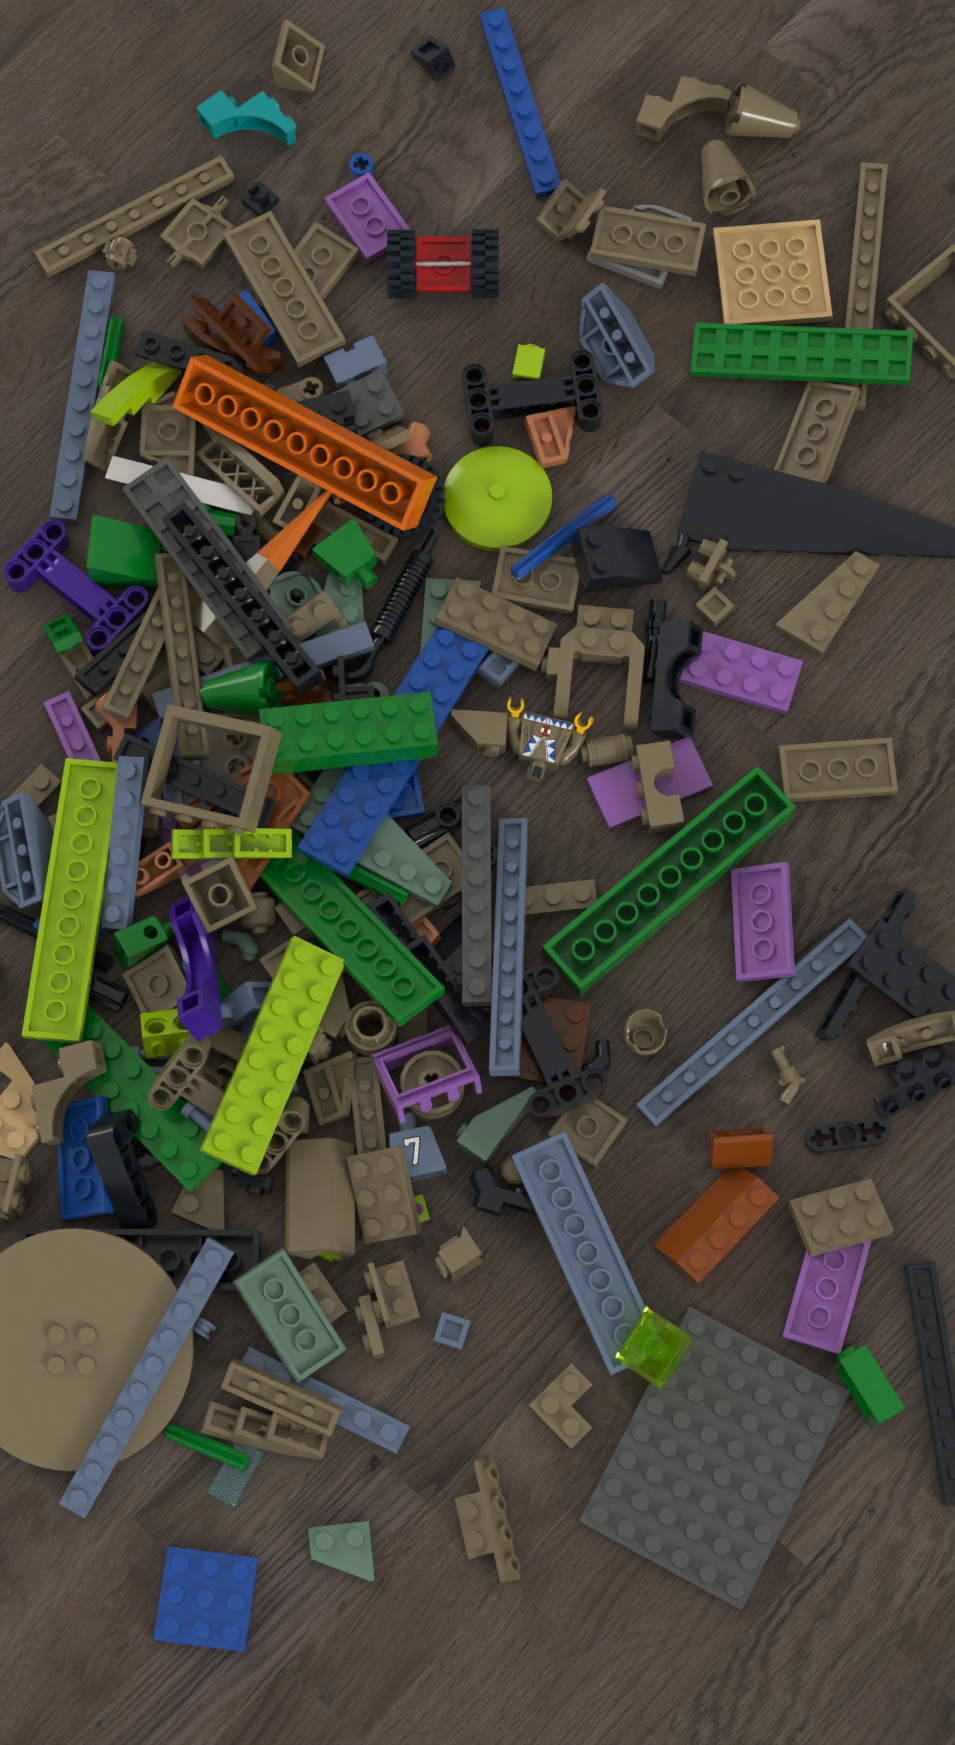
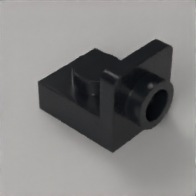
[411,36,456,82]

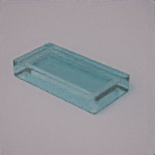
[207,1443,265,1507]

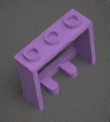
[372,1026,482,1124]

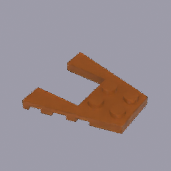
[170,763,311,890]

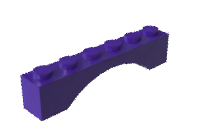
[169,896,223,1041]

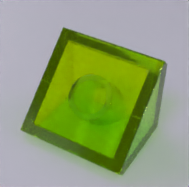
[615,1307,694,1390]

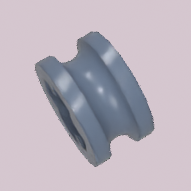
[192,1316,216,1340]

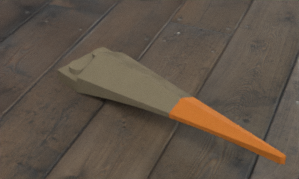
[191,490,332,675]

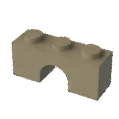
[631,741,684,834]

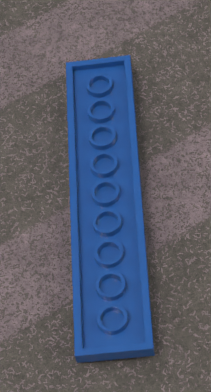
[298,626,489,878]

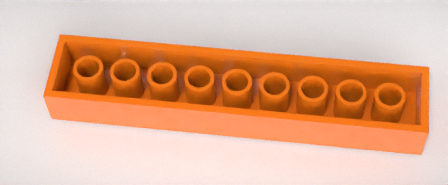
[173,355,437,531]

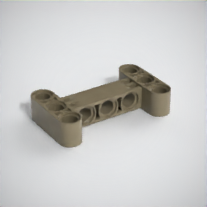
[148,1033,309,1175]

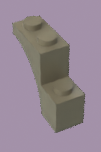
[635,76,732,142]
[31,1040,107,1146]

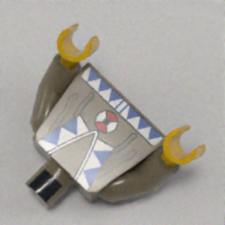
[507,697,594,782]

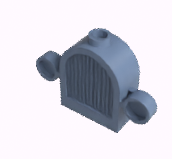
[220,982,272,1037]

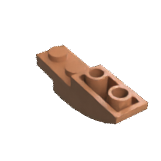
[135,812,228,897]

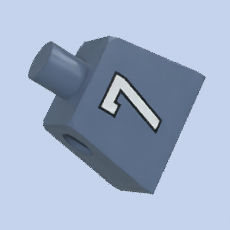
[389,1113,447,1182]

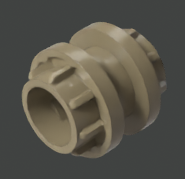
[345,1001,397,1056]

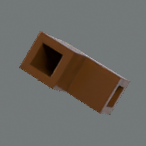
[294,523,331,563]

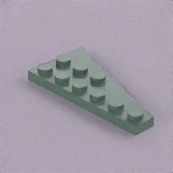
[290,767,452,909]

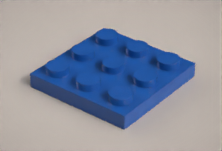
[153,1546,259,1652]

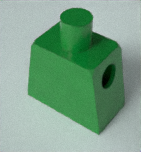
[312,518,378,589]
[113,916,176,972]

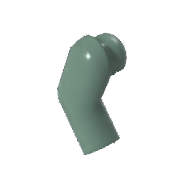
[222,929,258,962]

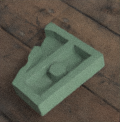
[308,1521,375,1582]

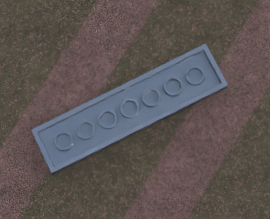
[510,1131,665,1375]

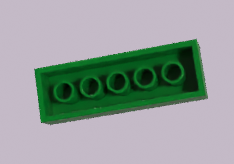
[259,692,438,775]

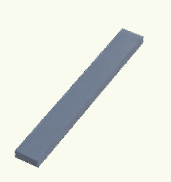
[152,621,375,722]

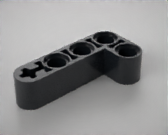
[87,1109,157,1229]

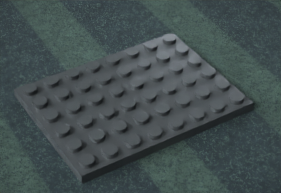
[579,1306,850,1611]

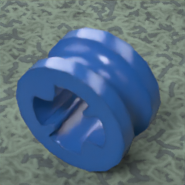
[349,153,374,179]

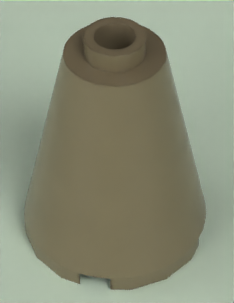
[725,82,801,138]
[701,140,756,216]

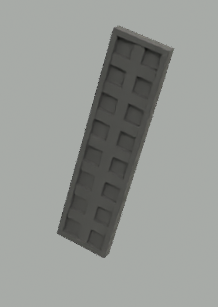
[122,457,294,662]

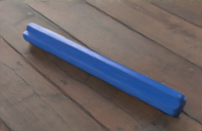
[510,494,616,580]

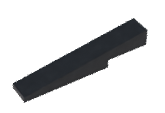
[365,892,490,1046]

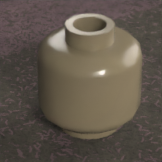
[240,892,278,933]

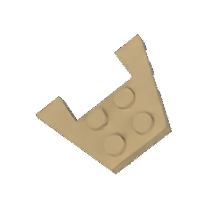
[0,1042,39,1160]

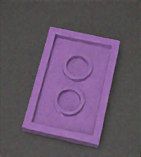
[324,172,410,263]

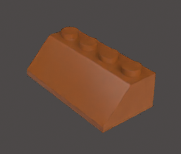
[653,1168,779,1287]

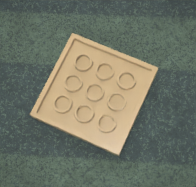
[713,219,832,326]

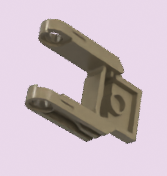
[553,605,645,731]

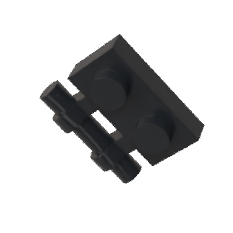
[297,390,358,435]

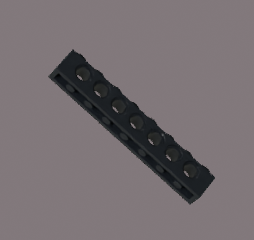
[162,502,324,697]

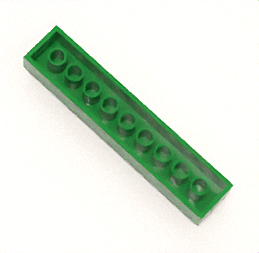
[542,766,796,997]

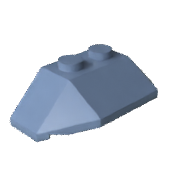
[579,283,655,388]
[0,792,53,909]

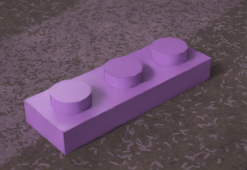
[43,691,101,761]

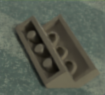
[285,1138,355,1259]

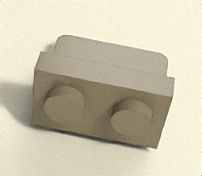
[534,179,606,243]

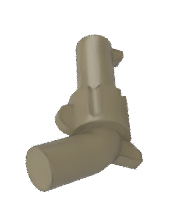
[770,1045,806,1105]

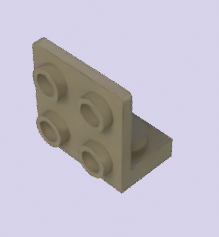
[0,1154,33,1222]
[364,1260,420,1329]

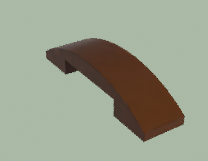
[181,313,283,371]

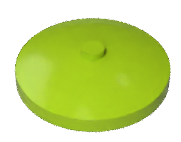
[443,446,552,552]

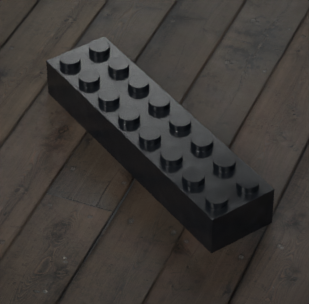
[20,1228,262,1294]

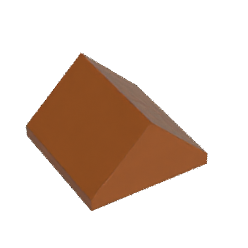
[708,1127,773,1169]

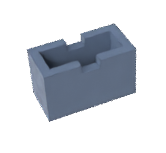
[324,335,388,391]

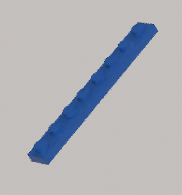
[479,7,560,199]

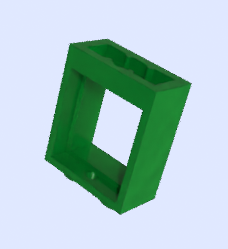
[833,1344,905,1429]

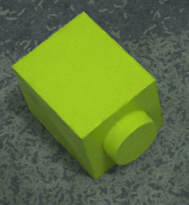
[512,344,545,382]

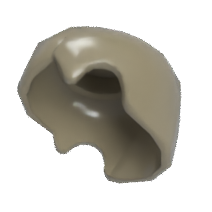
[623,1008,667,1057]

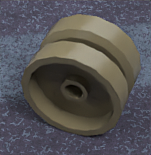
[400,1051,465,1121]

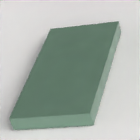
[232,1248,347,1383]

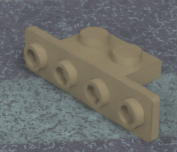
[455,1459,520,1583]

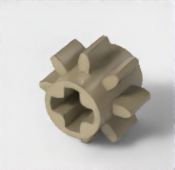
[102,237,138,271]

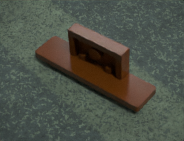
[189,294,274,373]

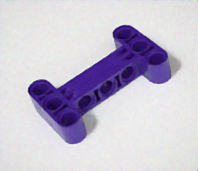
[3,519,151,657]

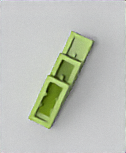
[90,362,183,426]
[171,828,292,859]

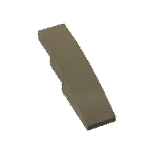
[83,361,135,472]
[200,1401,328,1460]

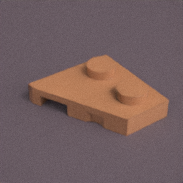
[524,406,576,468]

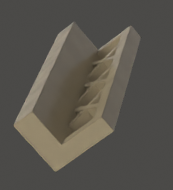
[195,427,286,516]

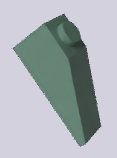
[456,1087,536,1166]

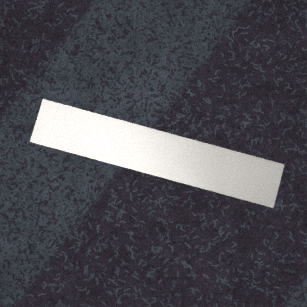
[105,456,258,515]

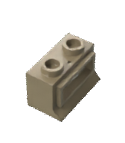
[434,1226,482,1282]

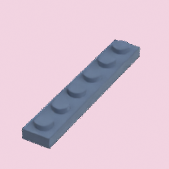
[100,756,150,930]
[242,1347,410,1455]

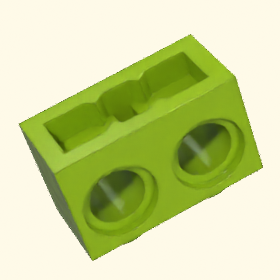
[140,1008,200,1059]

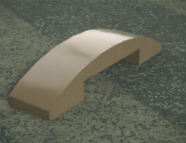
[866,1010,955,1066]

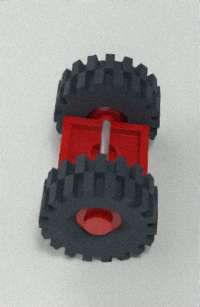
[387,229,499,299]

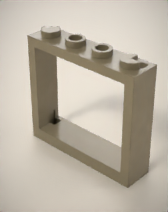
[883,243,955,382]
[140,704,282,835]

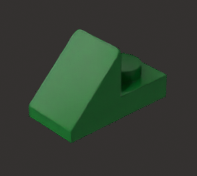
[42,613,83,661]

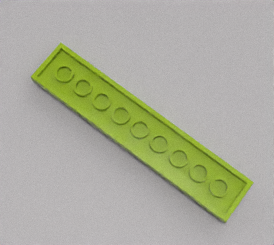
[22,758,118,1043]

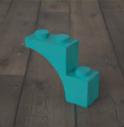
[196,90,297,147]

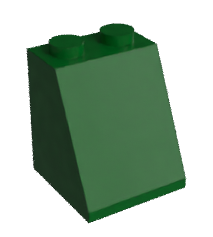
[87,515,168,592]

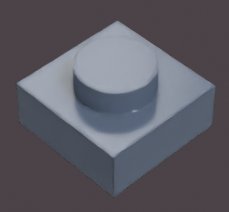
[433,1312,471,1351]

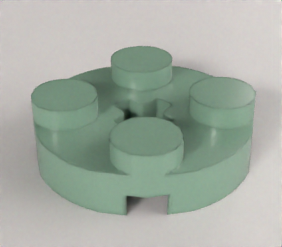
[268,571,322,617]

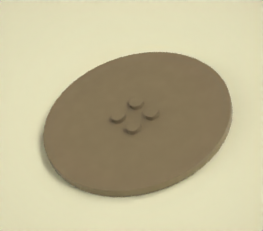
[0,1228,194,1471]

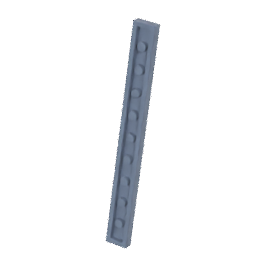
[49,270,116,524]
[489,818,528,1076]
[636,918,866,1128]
[59,1237,235,1518]

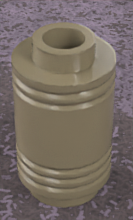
[580,734,633,767]

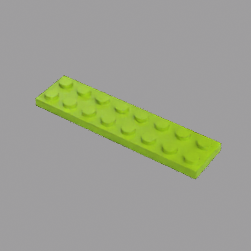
[200,936,344,1176]

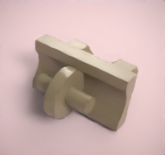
[686,539,736,593]

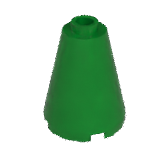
[200,661,282,716]

